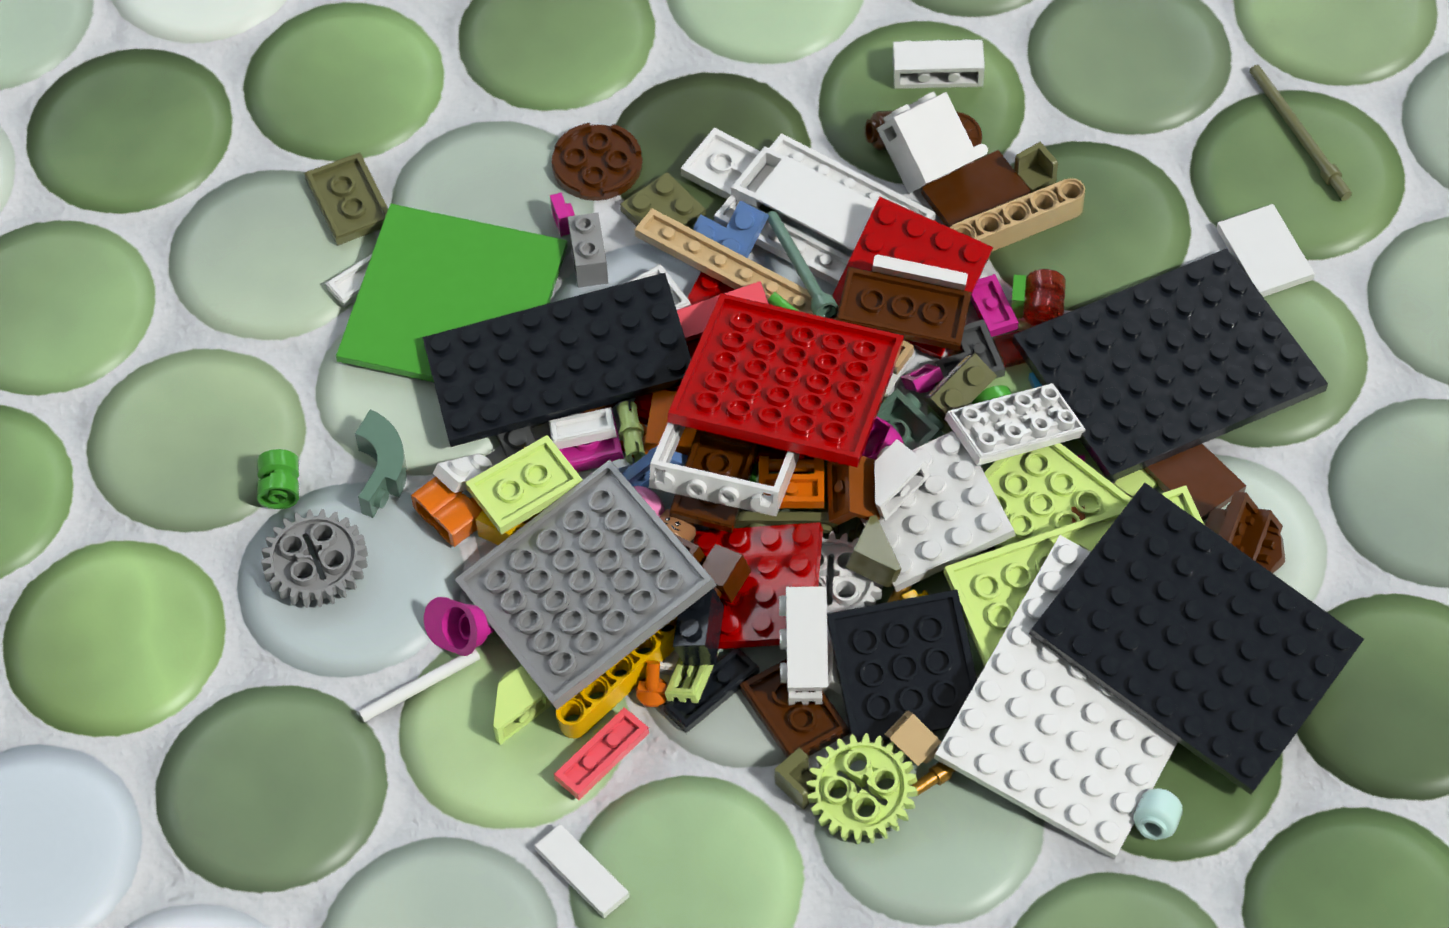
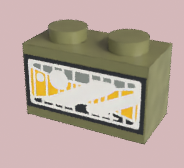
[923,353,997,421]

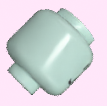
[1134,789,1183,840]

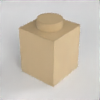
[885,710,941,766]

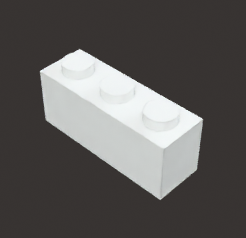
[893,39,985,89]
[779,586,828,691]

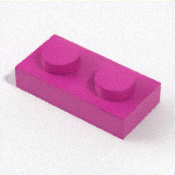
[970,274,1019,337]

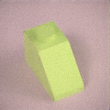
[493,665,552,745]

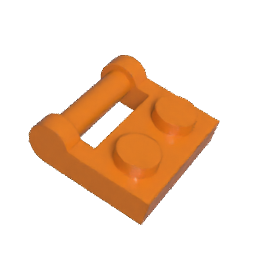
[759,456,824,508]

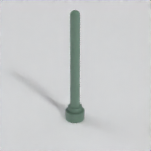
[767,211,839,319]

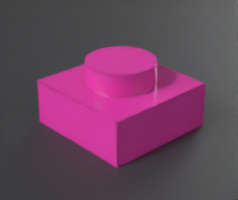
[550,192,575,237]
[901,364,944,393]

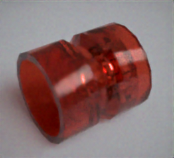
[1023,269,1066,326]

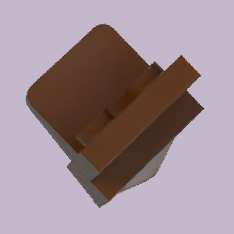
[1205,491,1285,573]

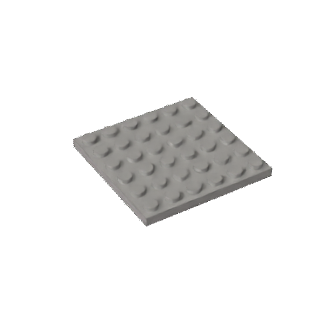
[455,460,716,709]

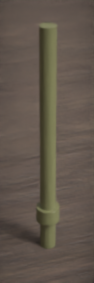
[1249,64,1352,201]

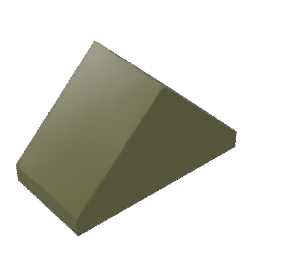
[846,515,902,588]

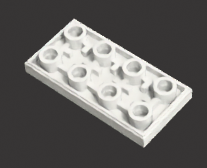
[945,383,1086,466]

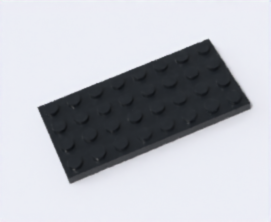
[423,272,691,447]

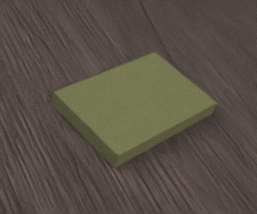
[304,152,388,246]

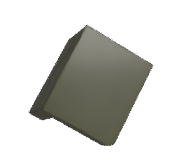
[1014,142,1058,193]
[775,748,816,810]

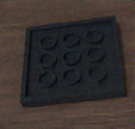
[827,589,977,743]

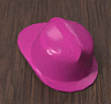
[424,597,494,656]

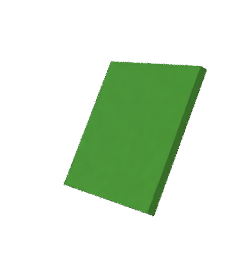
[336,203,568,382]

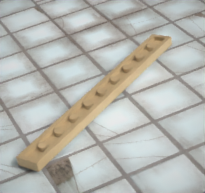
[635,208,914,375]

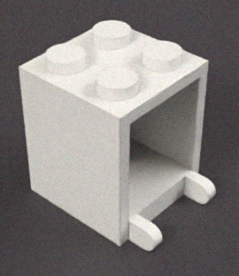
[877,92,988,194]

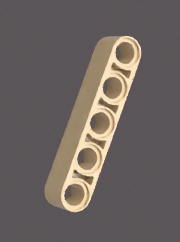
[951,178,1085,252]

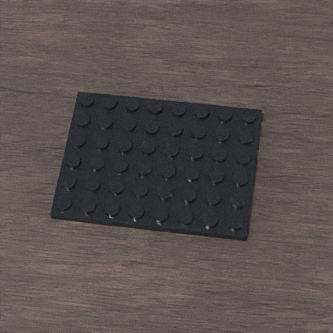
[1012,248,1328,482]
[1029,482,1364,795]

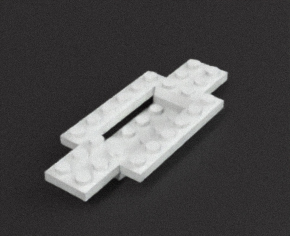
[681,128,936,286]

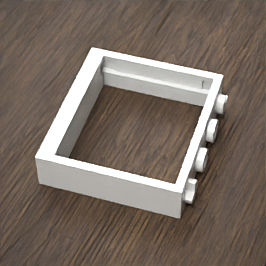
[649,423,800,517]

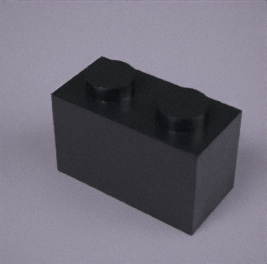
[673,588,724,666]

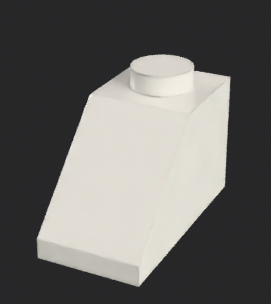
[874,439,930,521]

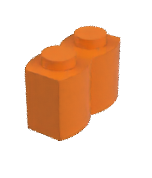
[411,476,482,547]

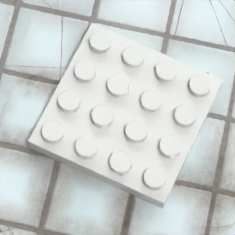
[860,431,1016,592]

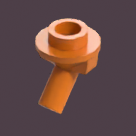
[636,660,668,707]

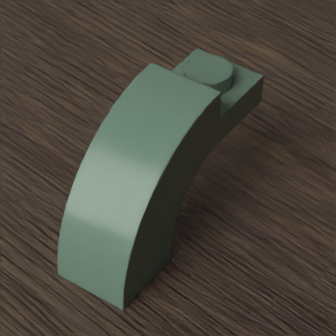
[355,409,407,518]

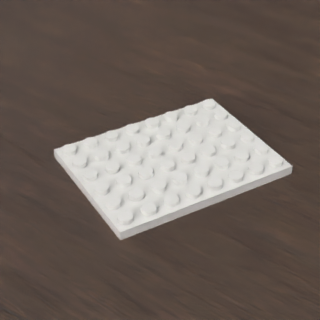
[934,535,1177,859]

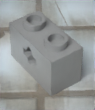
[568,212,608,288]

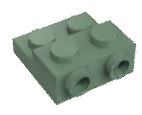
[877,388,945,450]

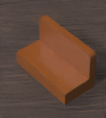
[827,456,880,525]

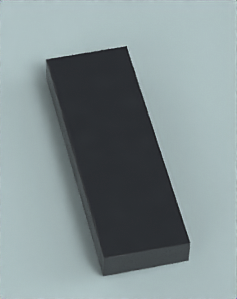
[663,648,760,733]

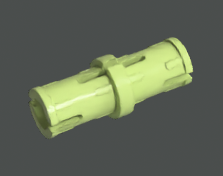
[617,401,646,464]

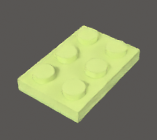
[465,435,583,535]

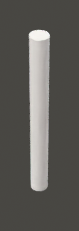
[358,649,480,723]

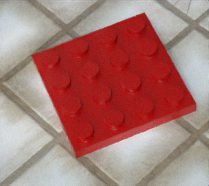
[832,197,993,359]
[693,522,823,649]

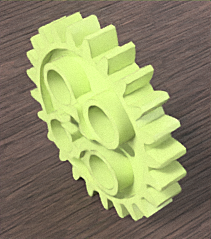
[807,733,918,844]

